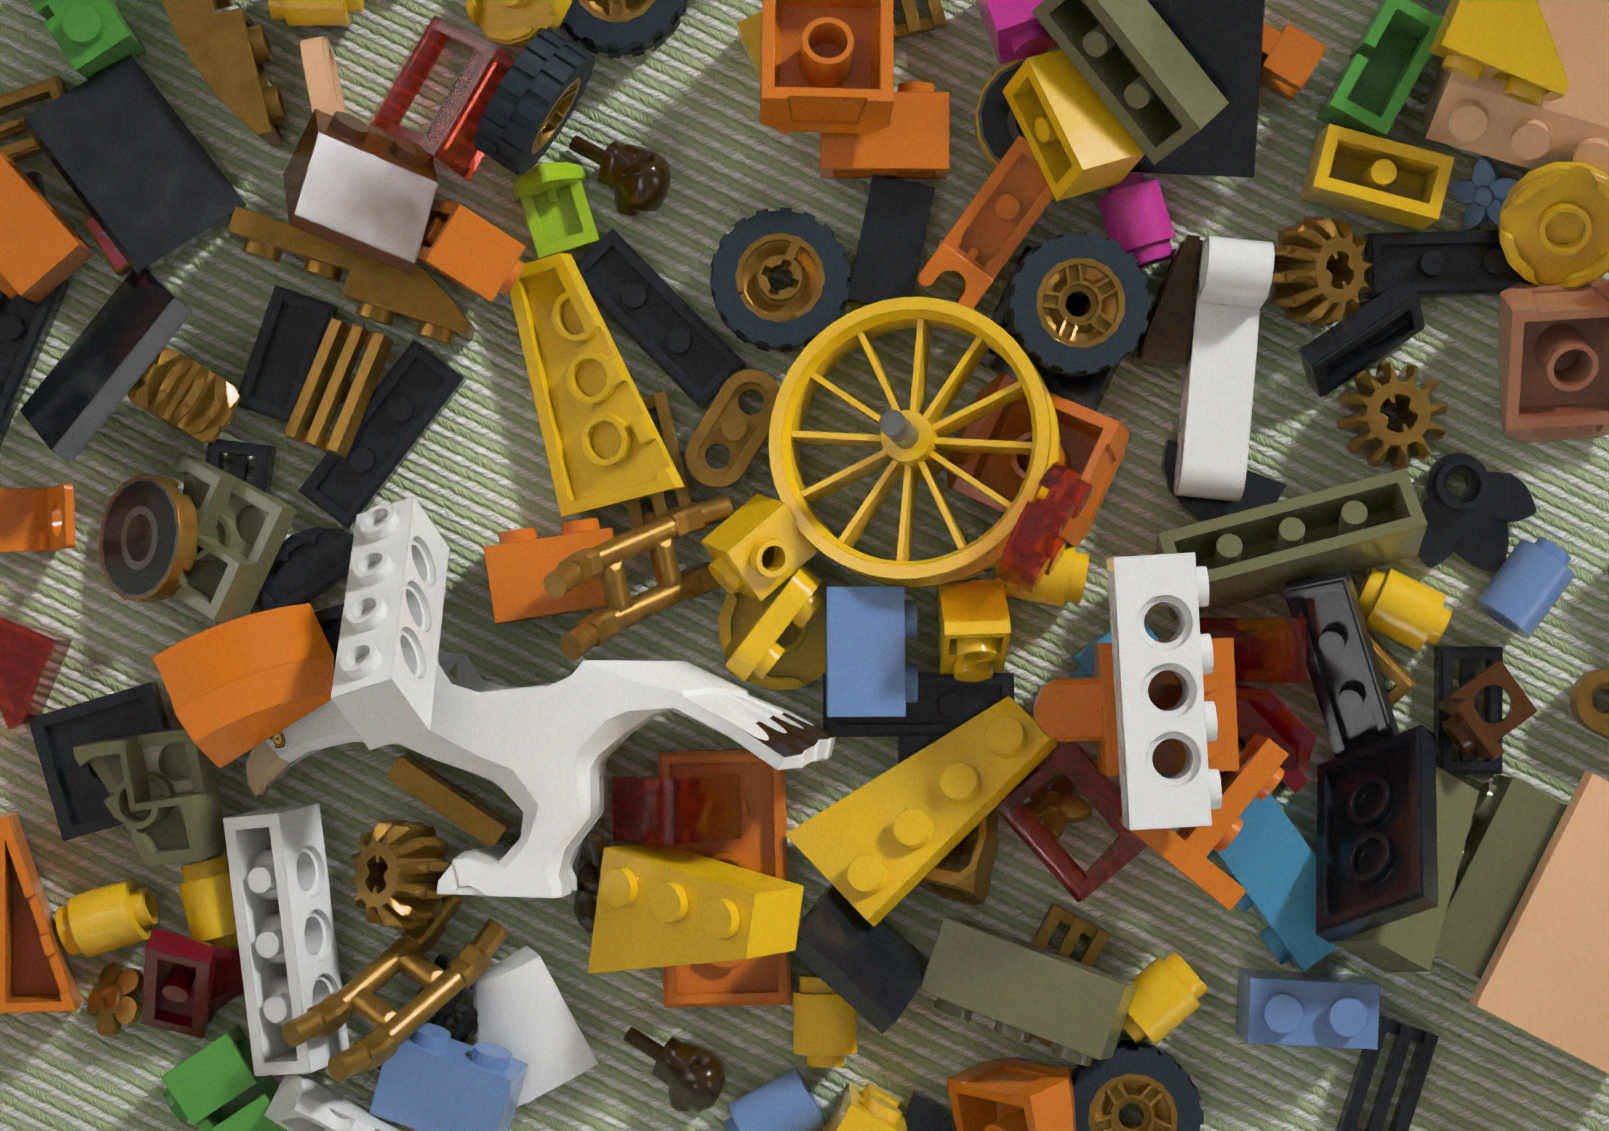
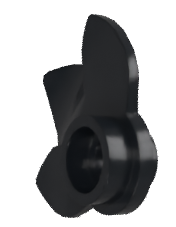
[1418,453,1536,572]

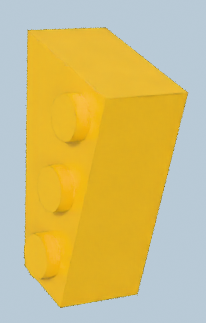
[588,842,804,974]

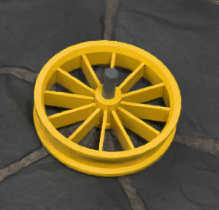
[769,297,1060,588]

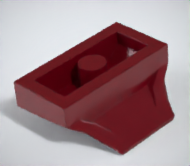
[1236,684,1316,794]
[141,927,244,1038]

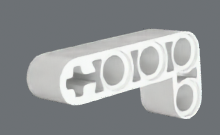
[1174,236,1275,502]

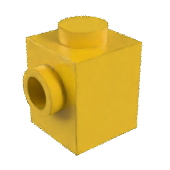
[700,494,818,601]

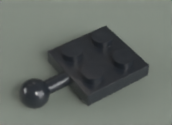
[28,682,170,841]

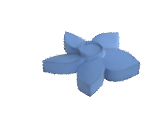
[1447,156,1520,231]

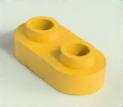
[724,566,825,683]

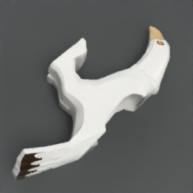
[246,653,836,898]

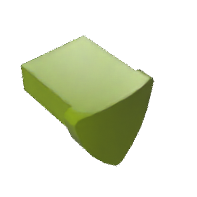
[511,162,600,259]

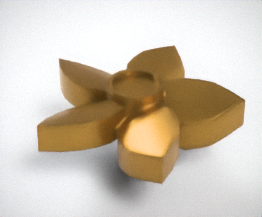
[1015,773,1092,842]

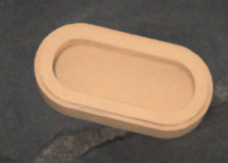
[300,36,346,116]

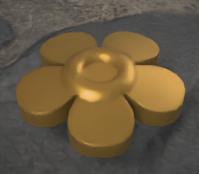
[87,963,144,1038]

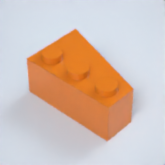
[0,812,83,1013]

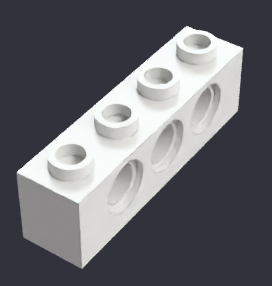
[331,496,450,750]
[1107,552,1222,830]
[223,803,349,1076]

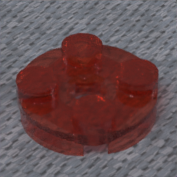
[996,462,1093,593]

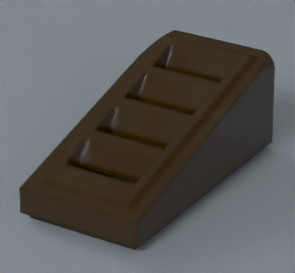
[1131,235,1203,370]

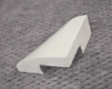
[473,945,598,1107]
[264,1074,404,1131]

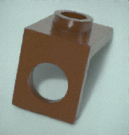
[1436,661,1537,760]

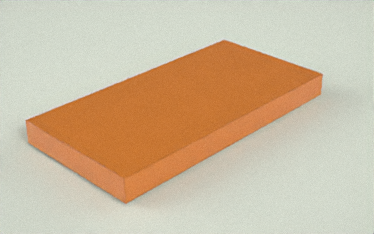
[657,749,792,1008]

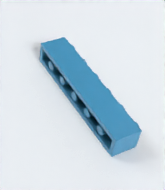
[1069,620,1338,972]

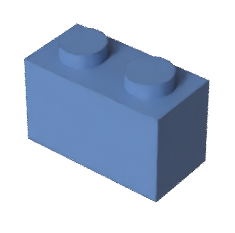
[825,586,918,717]
[1236,969,1380,1050]
[369,1023,528,1131]

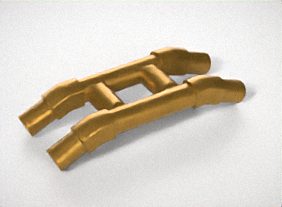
[543,494,734,660]
[282,894,509,1082]

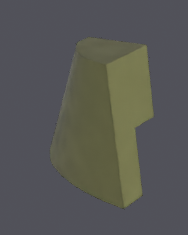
[173,452,298,622]
[73,727,227,867]

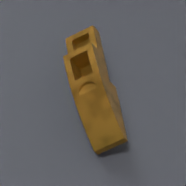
[162,0,288,146]
[228,206,476,346]

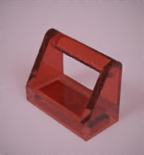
[370,15,516,181]
[994,741,1148,902]

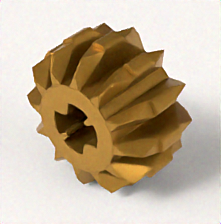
[1270,216,1374,326]
[127,346,240,443]
[1337,361,1448,470]
[349,819,450,929]

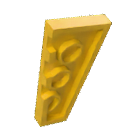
[509,253,685,517]
[785,696,1058,927]

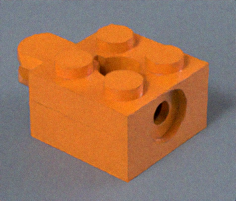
[1033,637,1239,776]

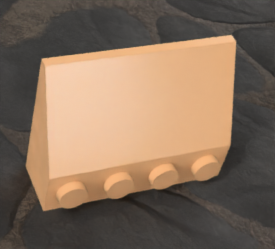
[1424,0,1609,175]
[1469,770,1609,1074]

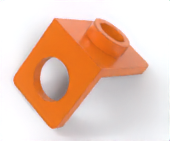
[0,484,76,552]

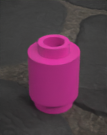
[1097,172,1176,269]

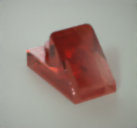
[1199,617,1306,683]

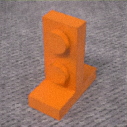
[1118,733,1289,911]

